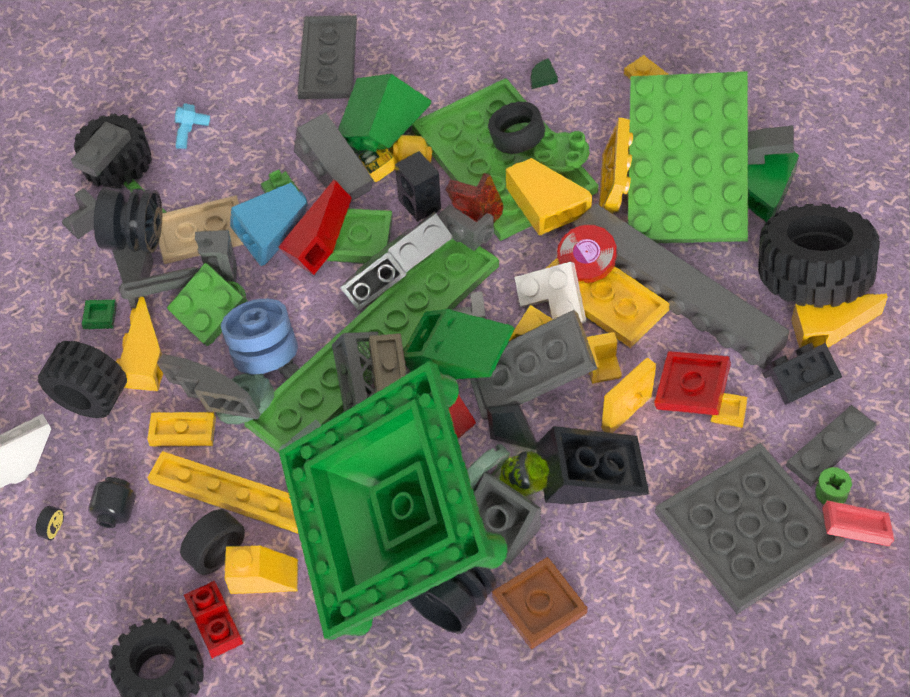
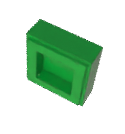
[82,300,117,329]

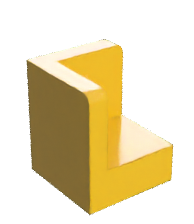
[587,332,622,384]

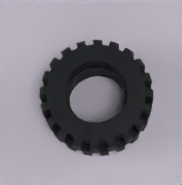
[758,204,880,308]

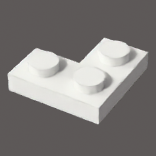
[515,262,586,323]

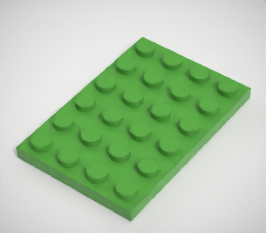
[628,71,748,243]
[412,78,598,241]

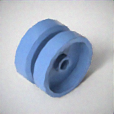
[221,298,298,374]

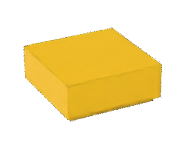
[711,393,748,428]

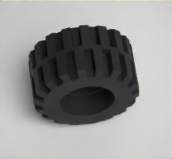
[74,114,152,187]
[38,341,127,418]
[109,618,204,697]

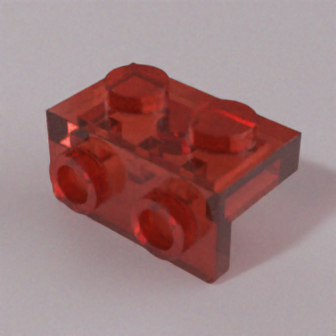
[446,173,504,225]

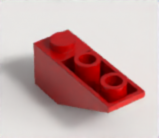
[278,180,352,275]

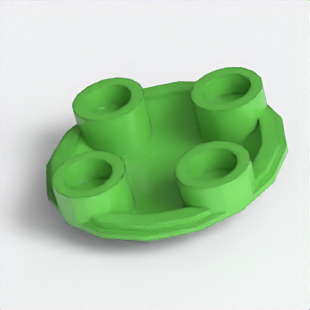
[533,130,590,173]

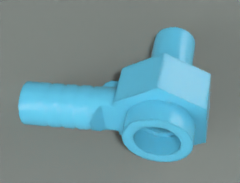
[174,103,210,149]

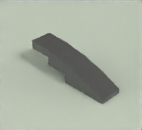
[748,125,794,165]
[157,354,261,419]

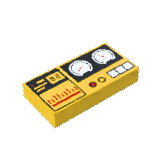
[358,149,397,182]

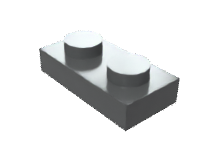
[71,122,131,177]

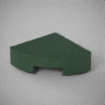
[531,58,558,89]

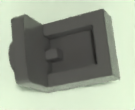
[446,208,494,251]

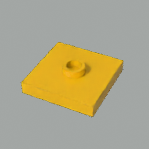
[601,358,656,433]

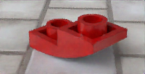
[184,580,244,659]

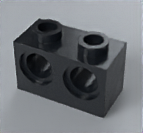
[395,151,441,222]

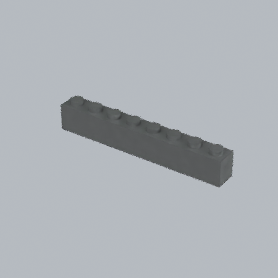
[573,203,790,370]

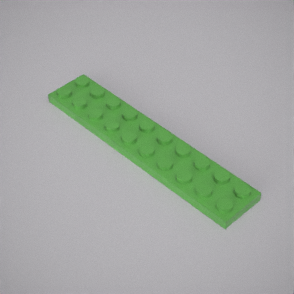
[244,239,499,453]

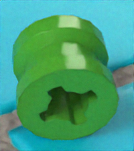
[815,467,852,505]

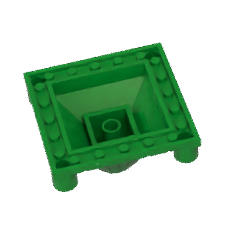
[278,362,508,640]

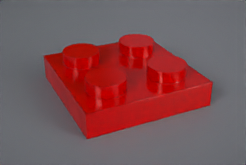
[654,351,731,416]

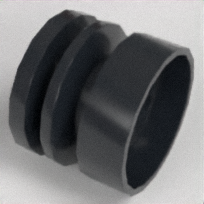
[94,186,163,253]
[407,566,497,634]

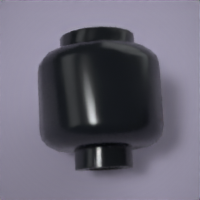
[88,477,136,528]

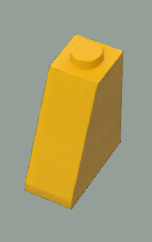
[506,158,592,236]

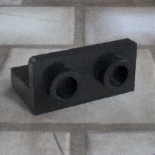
[762,342,842,405]

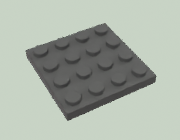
[655,443,846,614]

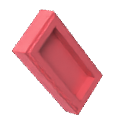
[822,500,894,546]

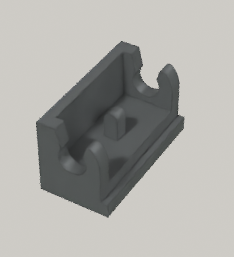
[195,230,237,282]

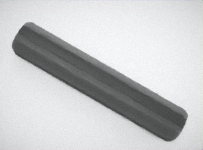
[119,267,199,300]

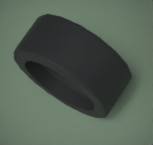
[488,101,545,154]
[180,509,245,575]

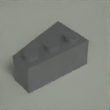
[294,112,373,201]

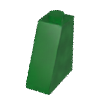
[748,151,799,222]

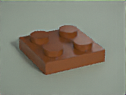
[492,557,588,650]

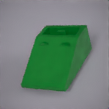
[403,309,515,379]

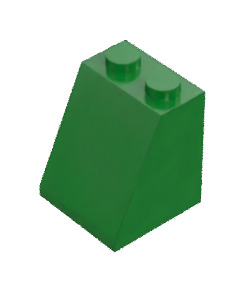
[338,74,432,153]

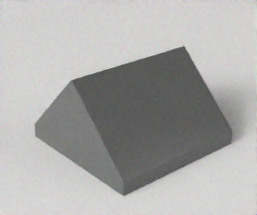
[474,472,541,565]

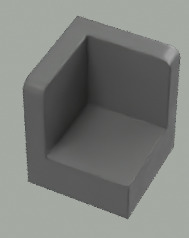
[62,188,96,239]

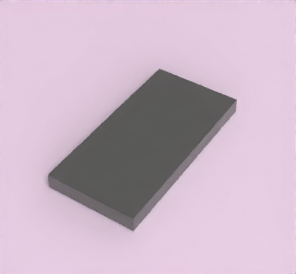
[297,15,357,99]
[470,310,597,420]

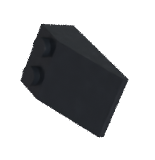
[535,426,649,505]

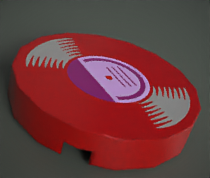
[557,225,618,283]

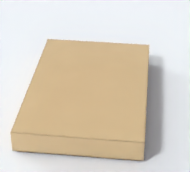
[159,195,244,264]

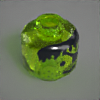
[500,451,549,497]

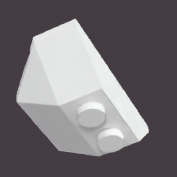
[0,414,51,488]

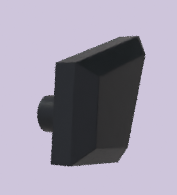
[487,404,537,450]

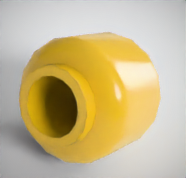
[389,135,432,163]

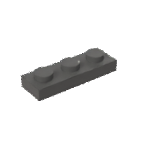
[786,405,876,487]

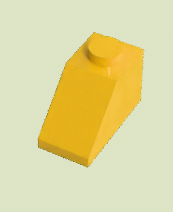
[225,545,298,594]

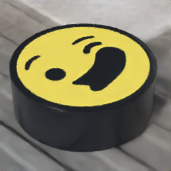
[36,505,64,540]

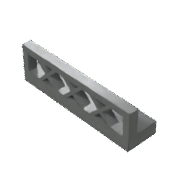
[332,332,378,412]

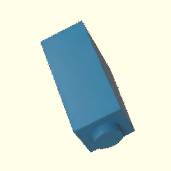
[230,183,308,266]

